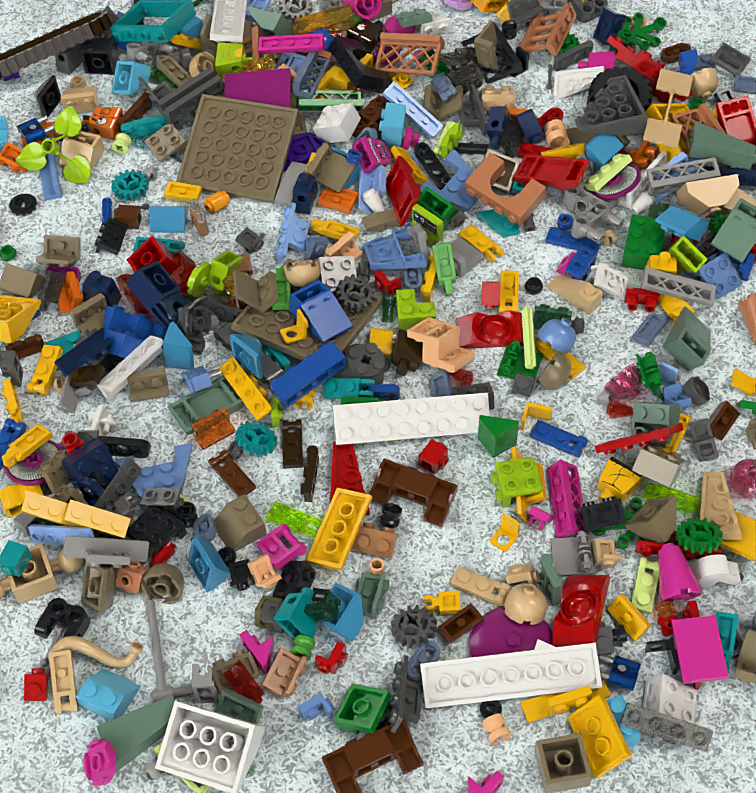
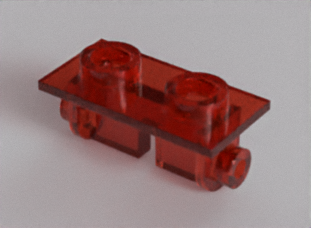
[223,660,264,704]

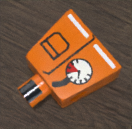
[82,107,124,140]

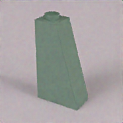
[688,121,756,170]
[96,695,180,772]

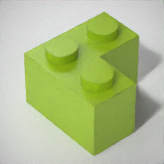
[396,289,436,331]

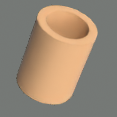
[370,558,385,576]

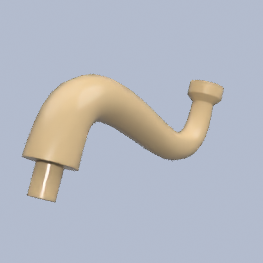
[48,636,144,669]

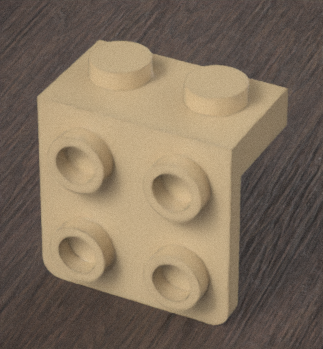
[61,86,98,113]
[481,86,515,114]

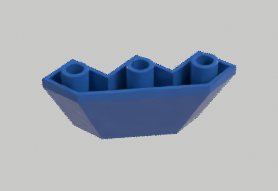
[103,304,168,358]

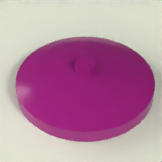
[469,606,553,658]

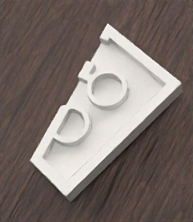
[553,66,605,100]

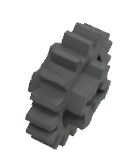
[335,274,376,313]
[391,605,437,649]

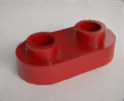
[538,108,564,132]

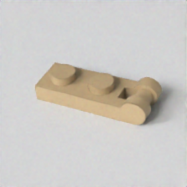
[450,566,512,607]
[49,650,79,715]

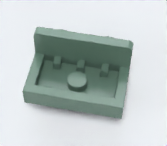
[357,572,390,618]
[215,688,264,724]

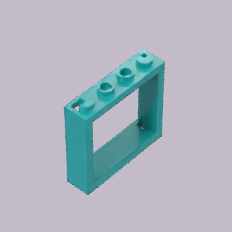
[111,0,196,42]

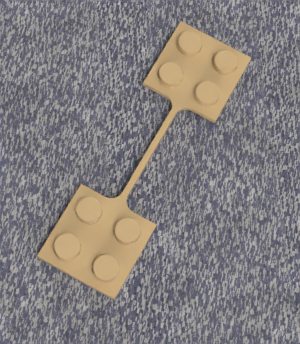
[643,69,693,148]

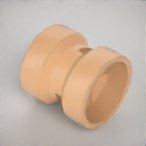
[482,714,511,745]

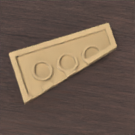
[700,472,742,540]

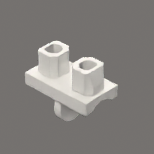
[84,405,117,436]

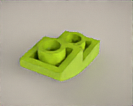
[441,123,463,158]
[271,396,286,428]

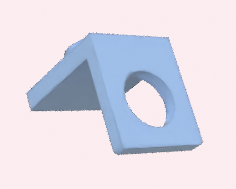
[648,362,679,394]

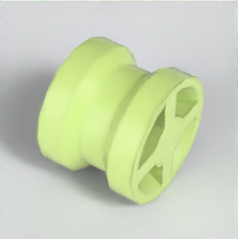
[112,133,132,154]

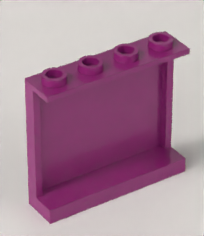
[225,68,293,108]

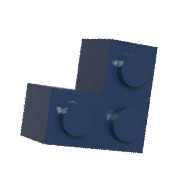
[61,439,119,486]

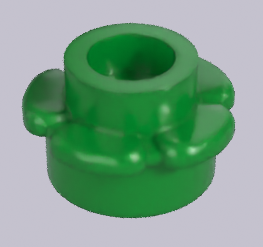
[0,245,17,261]

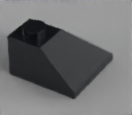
[34,75,61,117]

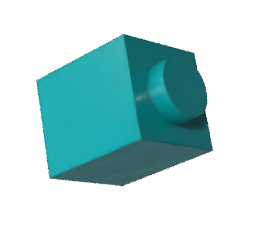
[0,540,32,577]

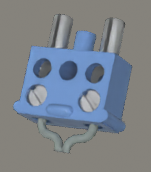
[176,366,222,393]

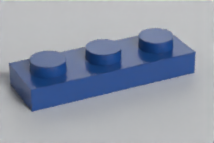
[546,227,601,254]

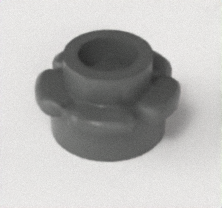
[571,316,585,335]
[227,440,244,459]

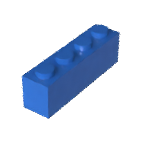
[269,341,347,409]

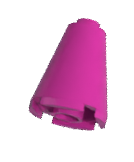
[342,0,382,20]
[658,543,703,604]

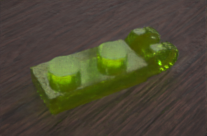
[643,483,702,513]
[266,501,322,539]

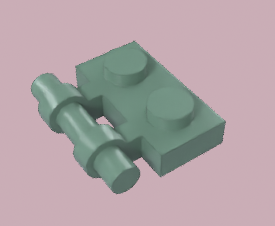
[395,8,433,28]

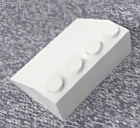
[155,701,265,793]

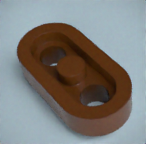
[660,43,691,63]

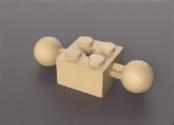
[0,543,84,604]

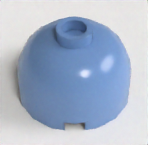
[537,318,576,353]

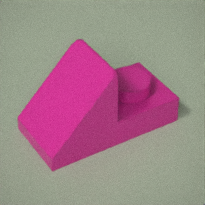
[239,630,275,675]
[467,771,504,793]

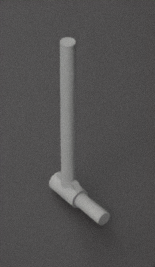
[146,600,194,703]

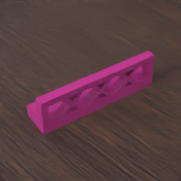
[258,33,326,54]
[547,459,589,538]

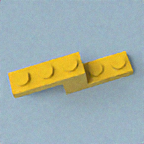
[315,53,373,99]
[20,491,131,539]

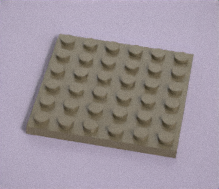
[176,94,299,203]
[231,258,383,361]

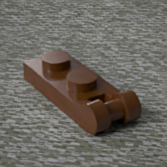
[208,450,256,497]

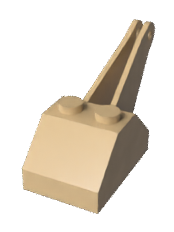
[676,174,756,218]

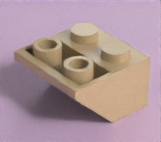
[59,131,104,170]

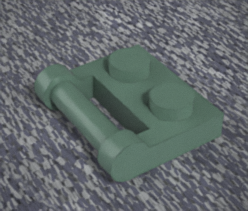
[539,554,564,606]

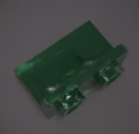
[533,304,572,330]

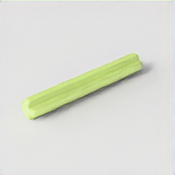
[522,307,536,370]

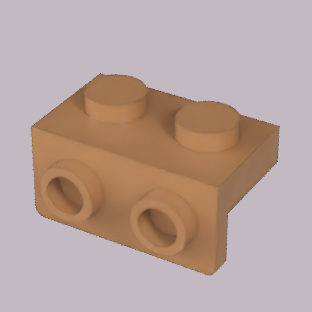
[352,522,399,558]
[260,647,307,699]

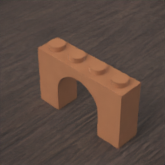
[465,152,547,226]

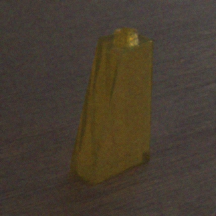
[292,4,354,35]

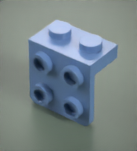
[688,253,742,299]

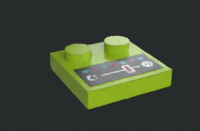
[412,204,443,245]

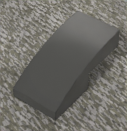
[689,418,719,462]

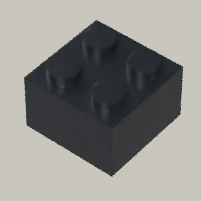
[79,38,120,75]

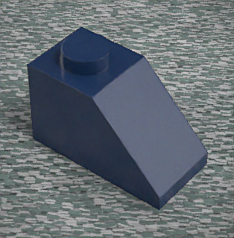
[516,108,545,144]

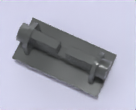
[140,488,184,508]

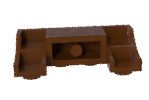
[352,95,415,138]
[369,458,458,527]
[322,719,424,793]

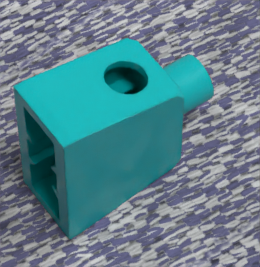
[274,587,320,639]

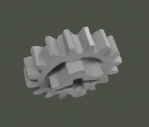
[279,0,313,23]

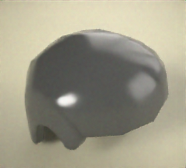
[683,376,711,405]

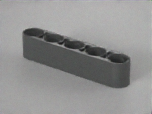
[213,322,285,389]

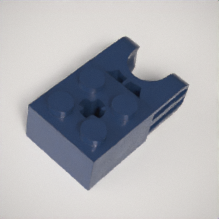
[125,261,189,329]

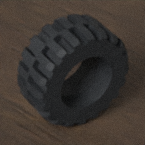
[587,66,653,111]

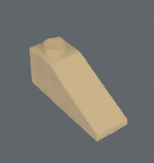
[547,275,603,315]

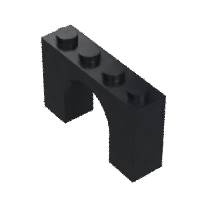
[328,35,393,94]

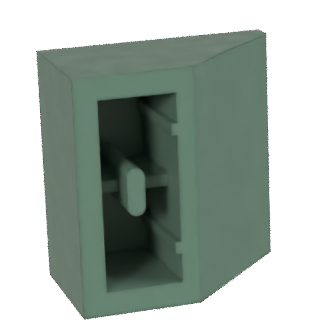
[632,401,680,445]

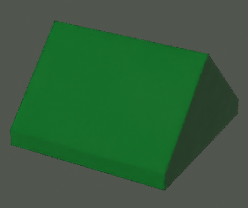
[478,415,519,458]

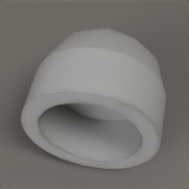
[143,167,157,181]
[596,389,613,406]
[144,762,163,780]

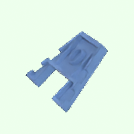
[420,149,478,212]
[363,223,427,270]
[116,443,193,500]

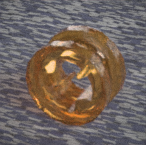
[655,601,677,618]

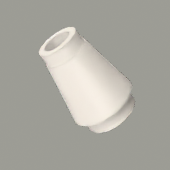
[362,188,385,213]
[630,191,655,215]

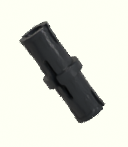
[455,142,489,155]

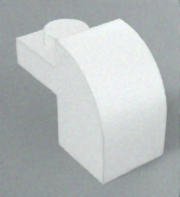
[689,555,741,588]

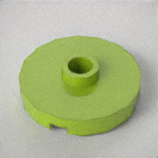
[187,261,211,297]

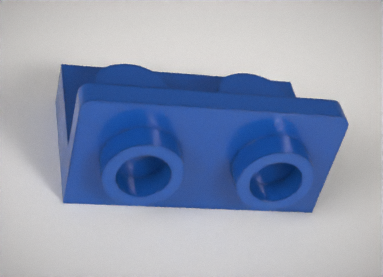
[565,246,597,281]

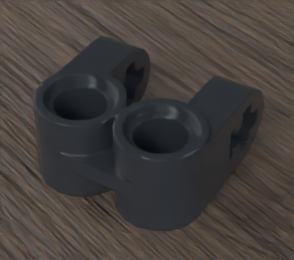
[34,598,90,639]

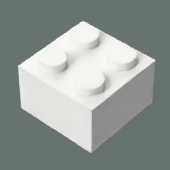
[313,103,361,144]

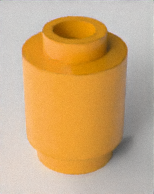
[204,191,230,214]

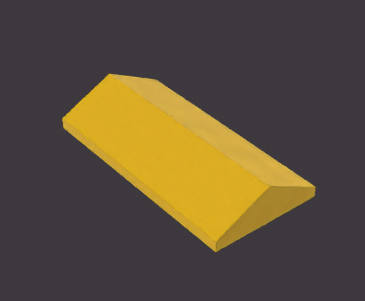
[306,488,373,570]

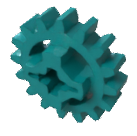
[111,169,149,201]
[235,420,278,457]

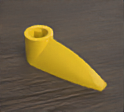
[541,143,587,159]
[658,293,695,322]

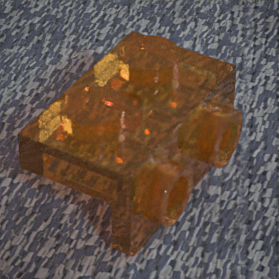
[191,407,236,450]

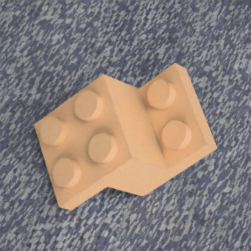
[407,317,475,373]

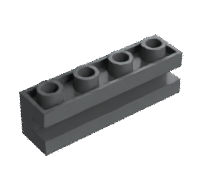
[157,67,224,124]

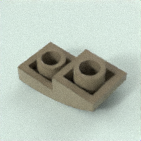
[362,210,401,232]

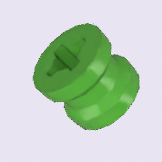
[290,635,316,660]

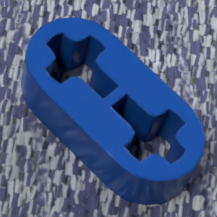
[364,384,400,401]

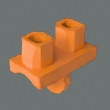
[628,141,658,171]

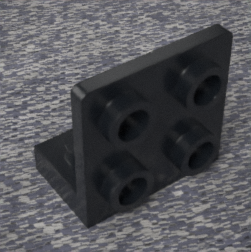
[127,506,187,553]

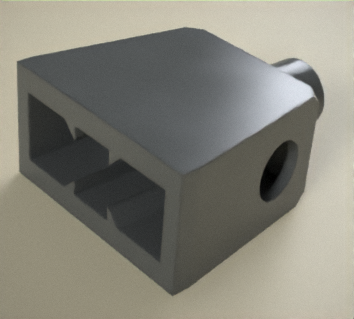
[55,43,82,75]

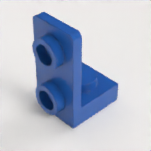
[717,250,756,281]

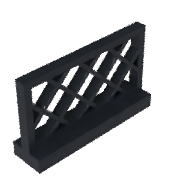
[461,22,523,84]

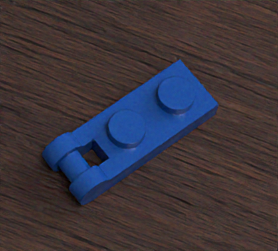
[0,418,27,470]
[530,420,588,458]

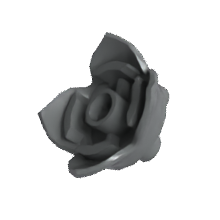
[177,296,221,353]
[336,343,390,390]

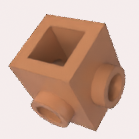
[115,561,150,594]

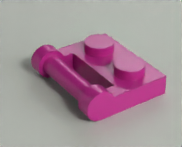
[256,524,307,570]

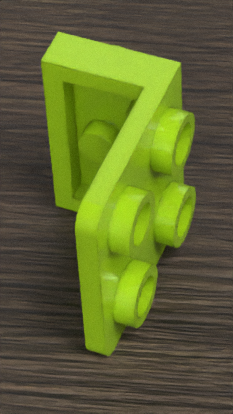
[491,457,543,508]

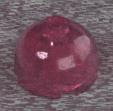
[604,363,642,400]
[730,458,756,500]

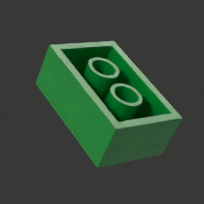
[621,214,665,270]

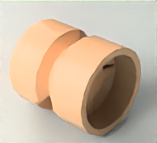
[543,119,570,149]

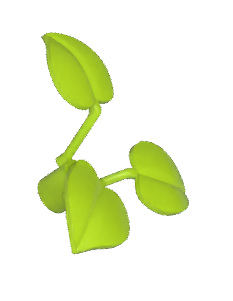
[15,106,91,184]

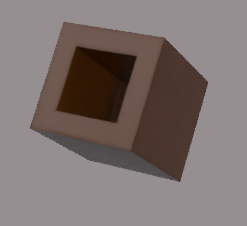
[114,205,142,229]

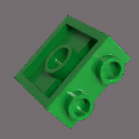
[333,683,392,734]

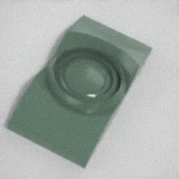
[167,375,245,435]

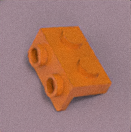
[0,142,28,173]
[53,272,83,313]

